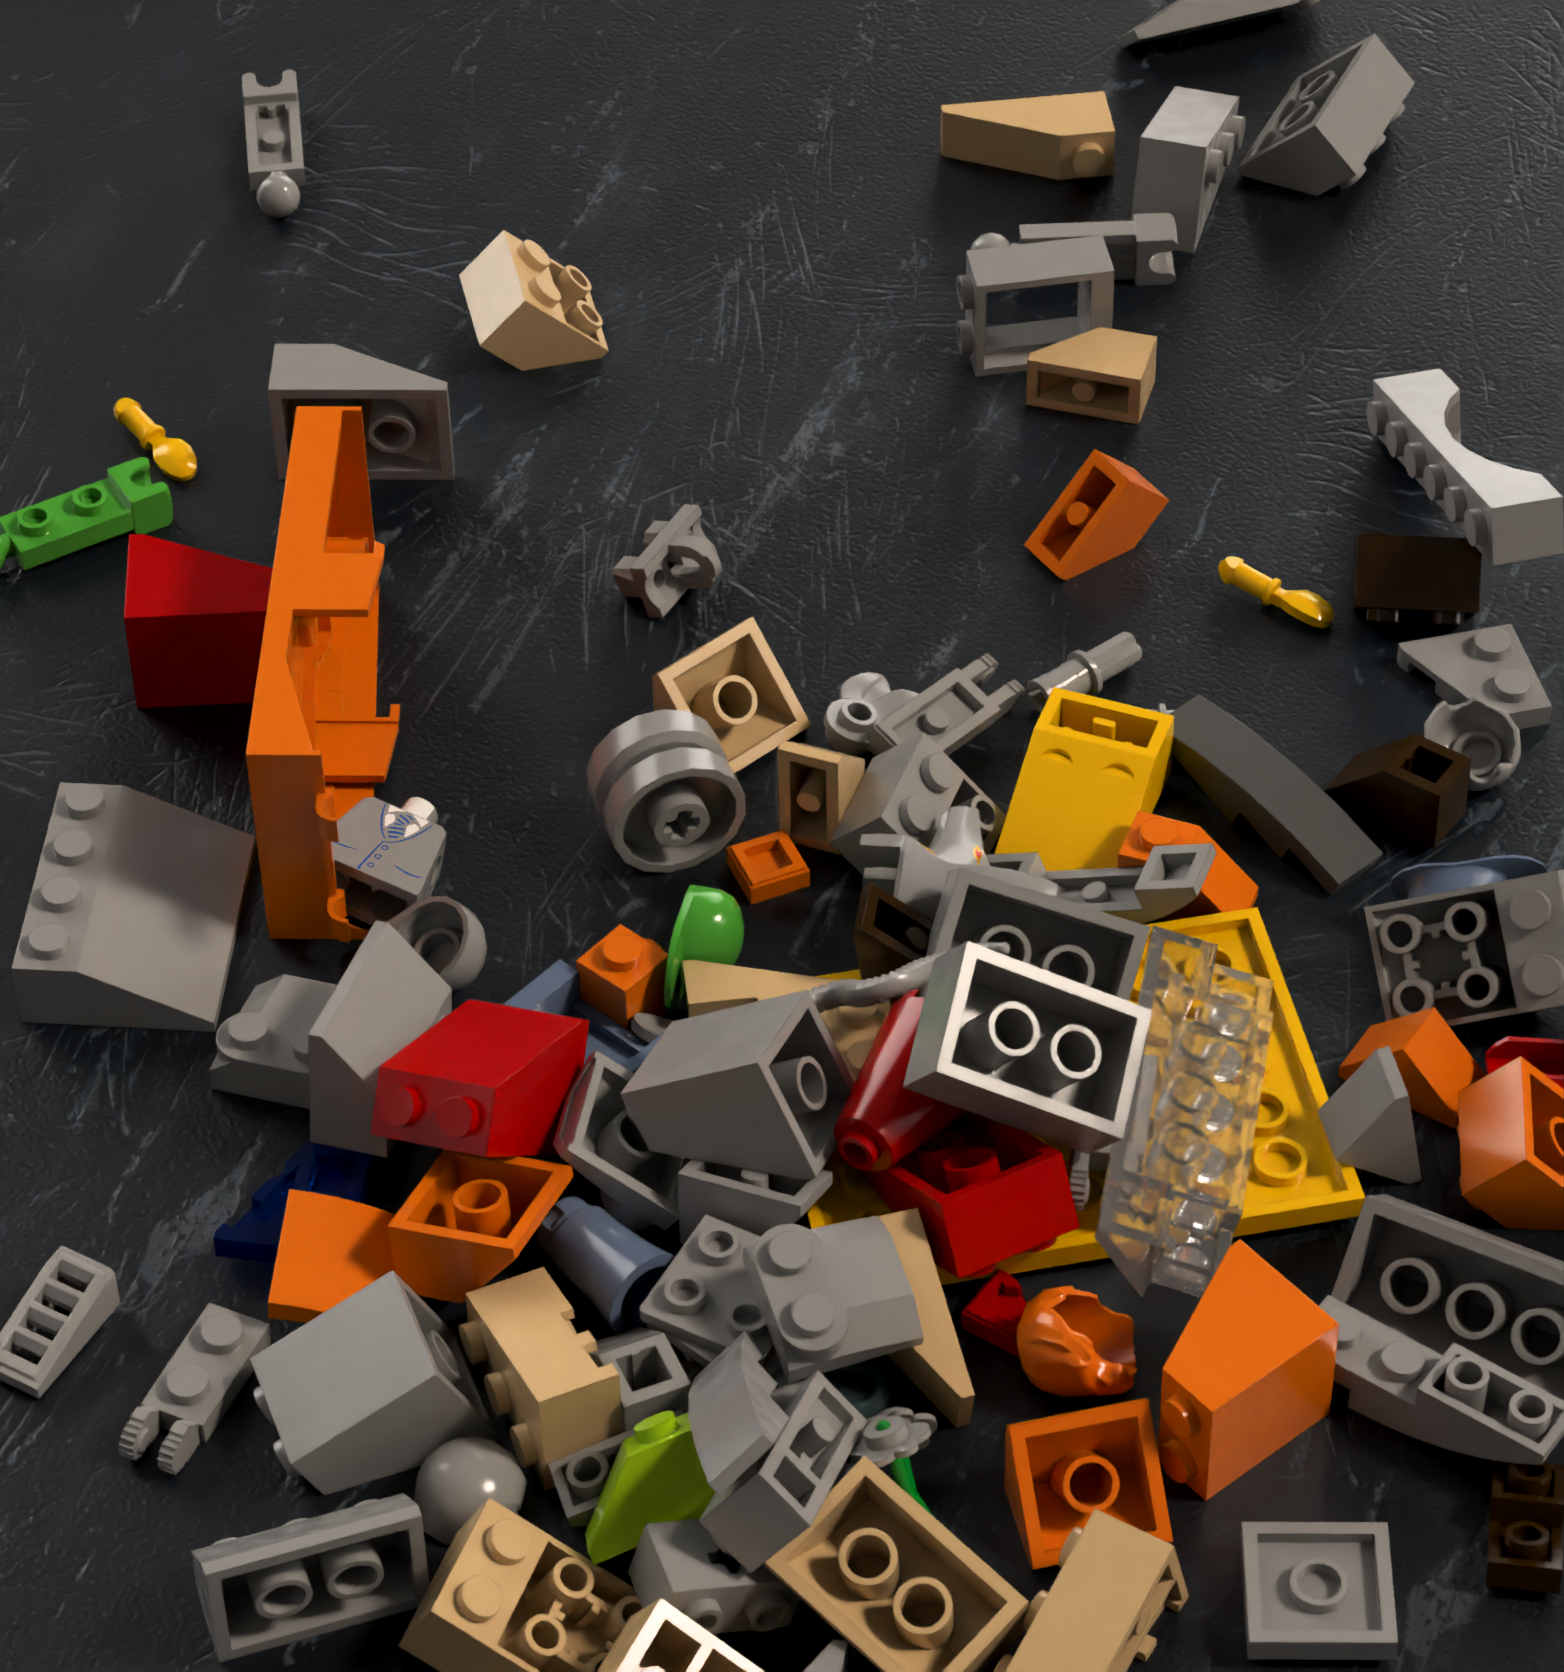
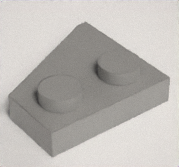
[1397,624,1552,729]

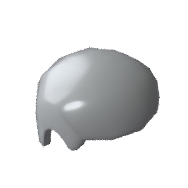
[1424,696,1521,791]
[413,1436,527,1545]

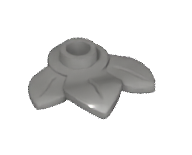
[823,672,919,756]

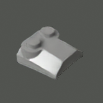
[209,974,337,1109]
[553,1050,691,1232]
[743,1215,924,1383]

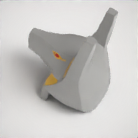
[859,806,1059,921]

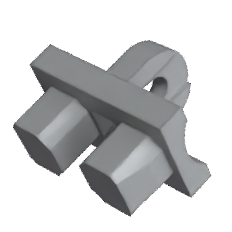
[613,504,722,618]

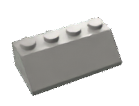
[1331,1194,1564,1400]

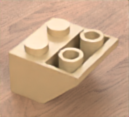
[459,230,609,371]

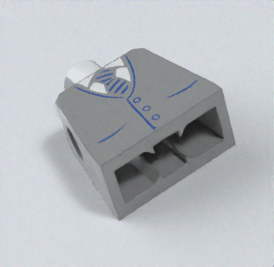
[332,797,447,925]

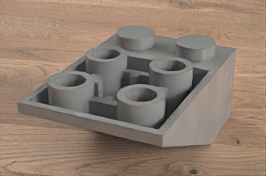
[1364,869,1564,1026]

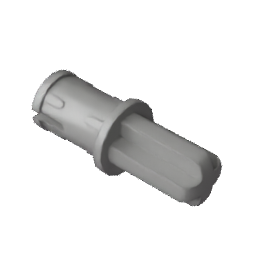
[1027,632,1142,714]

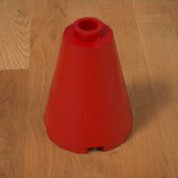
[834,989,970,1172]

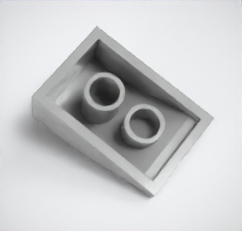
[268,344,455,480]

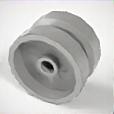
[586,709,746,873]

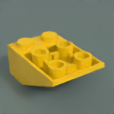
[994,687,1174,871]

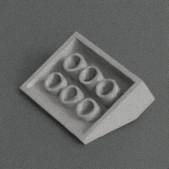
[11,782,256,1032]

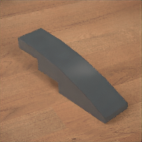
[1168,694,1383,896]

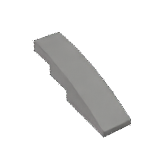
[688,1330,789,1495]

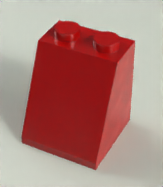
[124,534,273,708]
[370,999,590,1157]

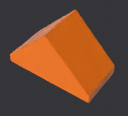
[1338,1007,1487,1130]

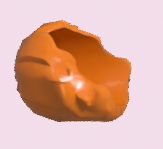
[1016,1285,1137,1397]

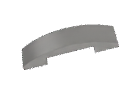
[986,843,1217,924]

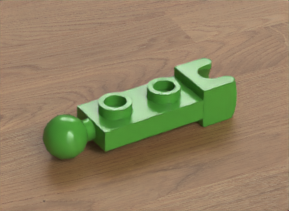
[0,457,173,570]

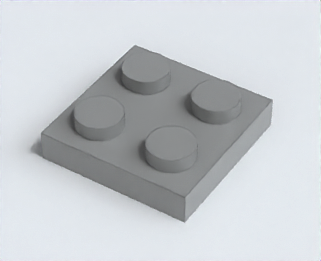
[1240,1522,1398,1660]

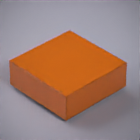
[726,829,810,905]

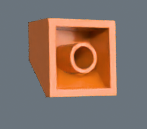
[1457,1056,1564,1231]
[387,1149,573,1303]

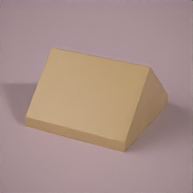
[652,617,812,773]

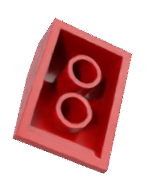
[859,1112,1080,1279]

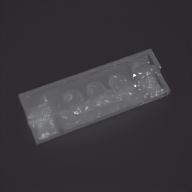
[1094,926,1274,1298]

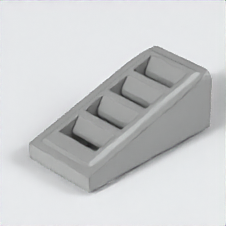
[0,1246,120,1398]

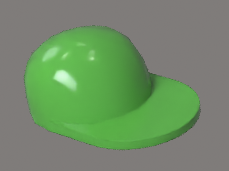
[664,885,745,1010]

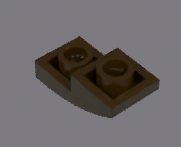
[1486,1460,1564,1594]

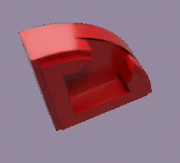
[961,1269,1027,1358]

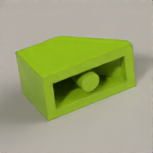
[585,1411,716,1565]

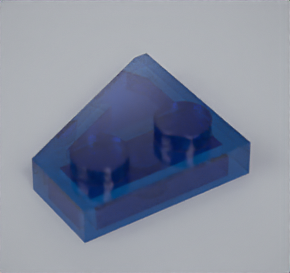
[213,1142,374,1263]

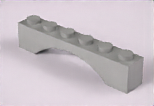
[1366,368,1564,566]

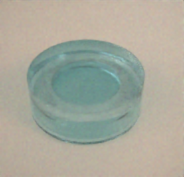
[824,1362,890,1419]

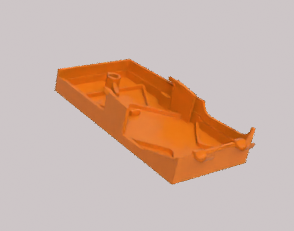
[246,406,400,943]

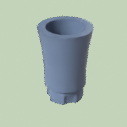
[536,1195,675,1334]

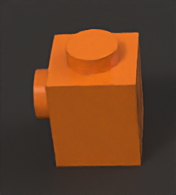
[576,924,671,1036]

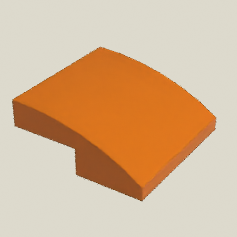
[268,1189,396,1323]

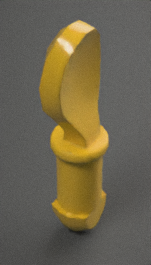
[113,398,197,482]
[1218,556,1334,629]

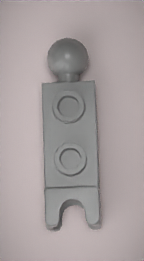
[242,69,306,218]
[970,213,1178,286]

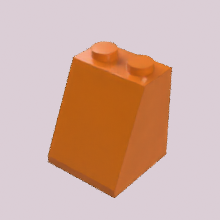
[1157,1239,1339,1501]

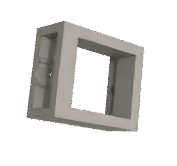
[956,235,1115,377]

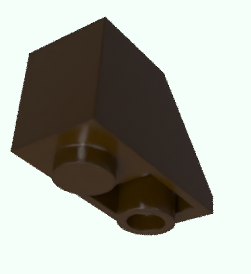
[1324,734,1472,850]

